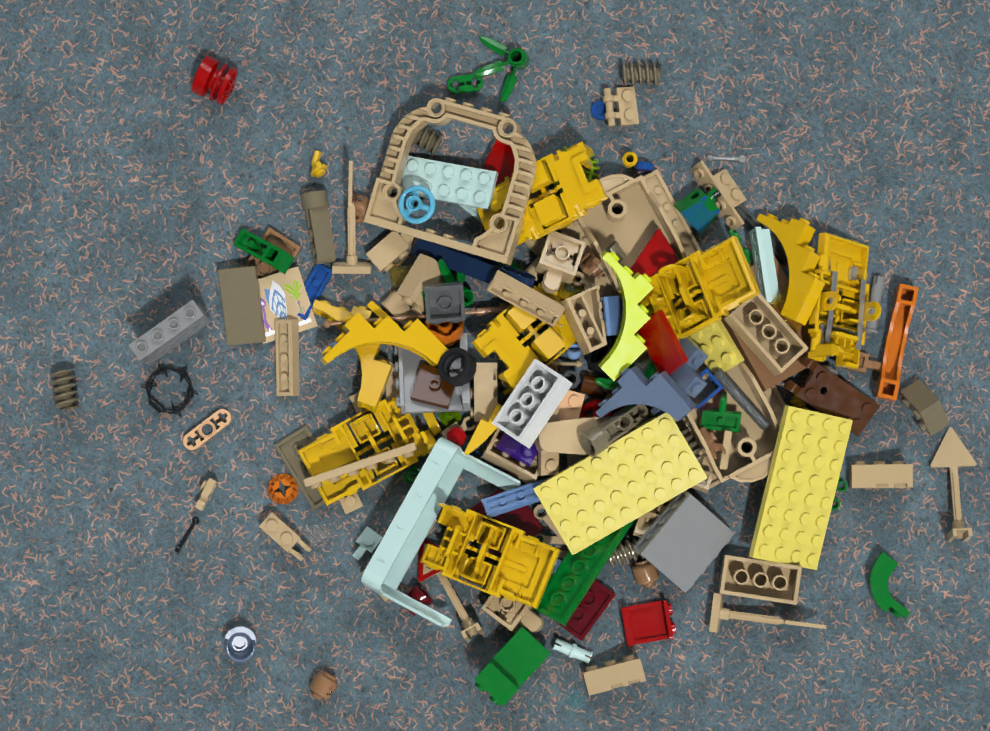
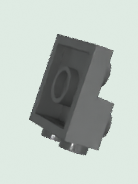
[424,282,465,325]

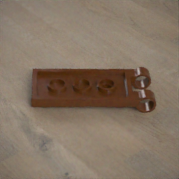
[783,355,880,437]

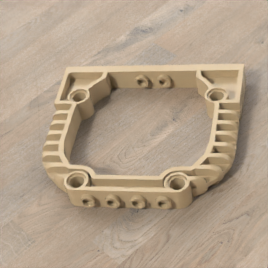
[364,97,537,265]

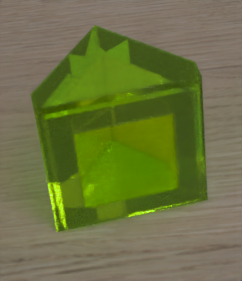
[437,411,463,428]

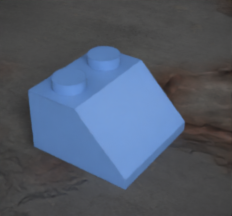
[600,296,623,336]

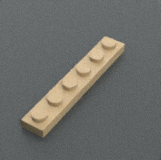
[303,442,418,489]

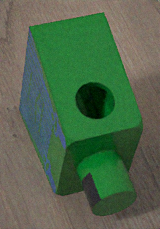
[673,187,722,235]

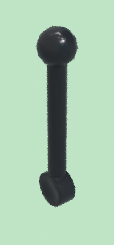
[175,517,199,553]

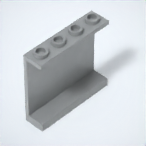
[129,300,212,366]
[394,333,471,414]
[633,491,735,593]

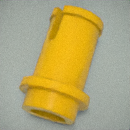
[622,152,637,168]

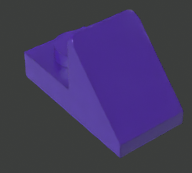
[496,432,538,467]

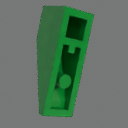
[233,228,294,274]

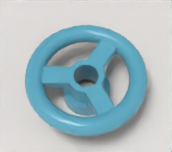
[398,185,436,224]

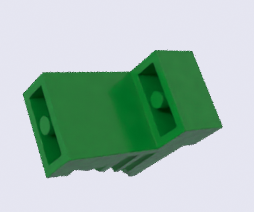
[474,626,551,706]

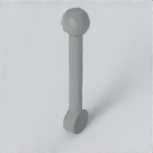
[706,154,746,163]

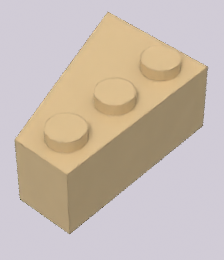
[559,284,607,355]
[480,428,538,484]

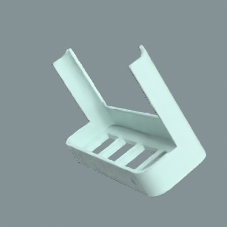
[361,437,521,627]

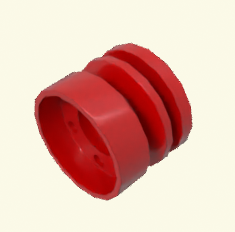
[191,56,238,106]

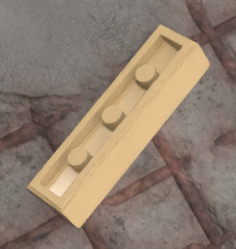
[486,270,565,327]
[275,319,300,396]

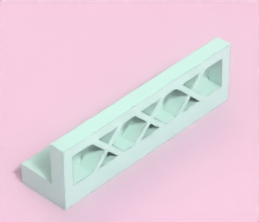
[749,226,781,306]

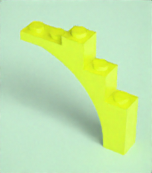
[598,250,654,381]

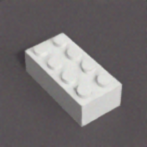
[492,359,573,449]

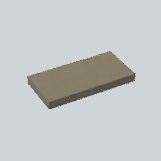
[218,265,266,346]
[274,425,325,510]

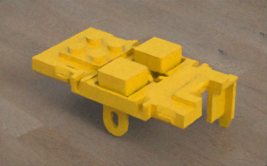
[477,141,608,246]
[619,236,760,342]
[297,394,436,506]
[420,502,561,609]

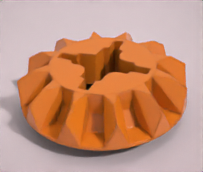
[268,474,298,504]

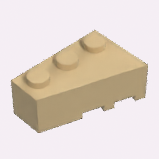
[470,363,497,423]
[849,461,913,488]
[582,654,646,696]

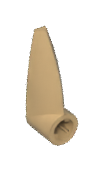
[381,291,416,327]

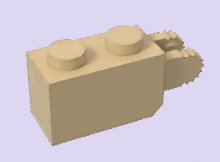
[366,232,416,273]
[259,512,312,561]

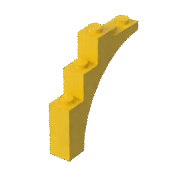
[756,213,825,326]
[312,300,392,413]
[320,312,448,367]

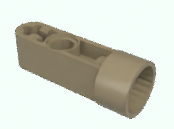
[301,190,336,265]
[578,404,648,457]

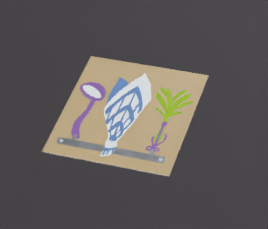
[258,266,318,344]

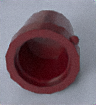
[407,584,433,616]

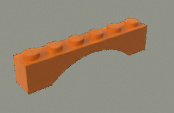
[874,284,919,402]

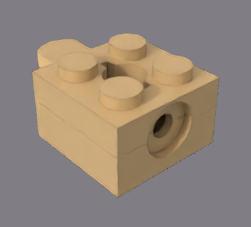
[534,231,586,294]
[481,589,544,633]

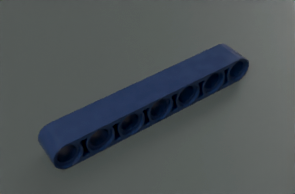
[412,238,536,289]

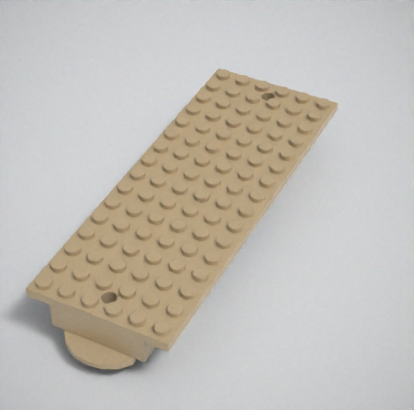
[559,169,786,493]

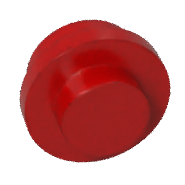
[447,427,466,446]

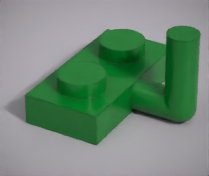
[701,390,741,432]

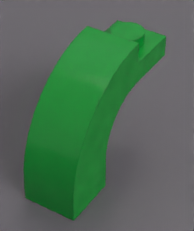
[868,552,911,619]

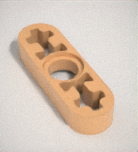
[183,409,232,450]

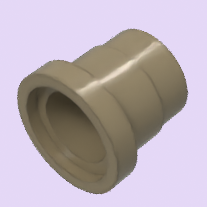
[603,241,626,263]

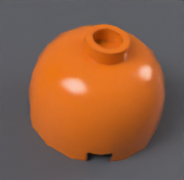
[426,320,464,347]

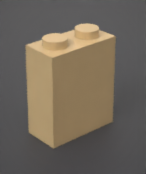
[397,254,446,315]

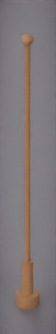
[323,302,508,328]

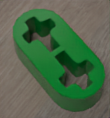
[448,74,483,94]

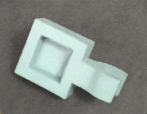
[352,526,383,561]

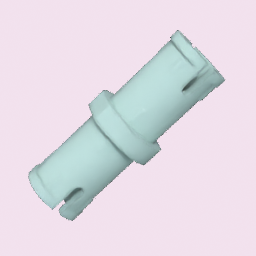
[552,638,593,664]

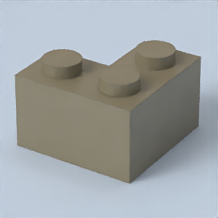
[900,379,950,436]

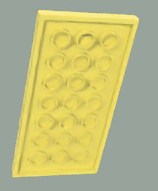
[749,405,853,570]
[533,412,708,555]

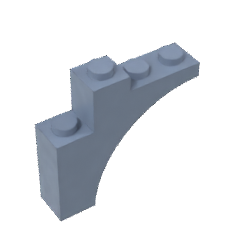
[650,336,709,417]
[595,366,696,422]

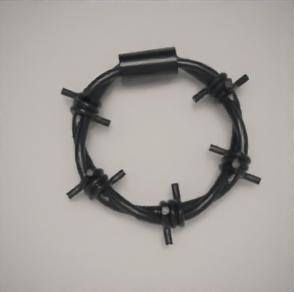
[141,364,198,417]

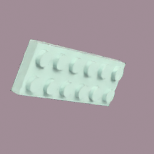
[392,156,498,210]

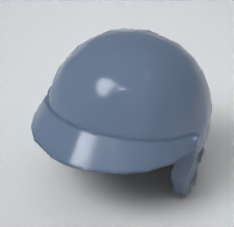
[223,626,257,663]

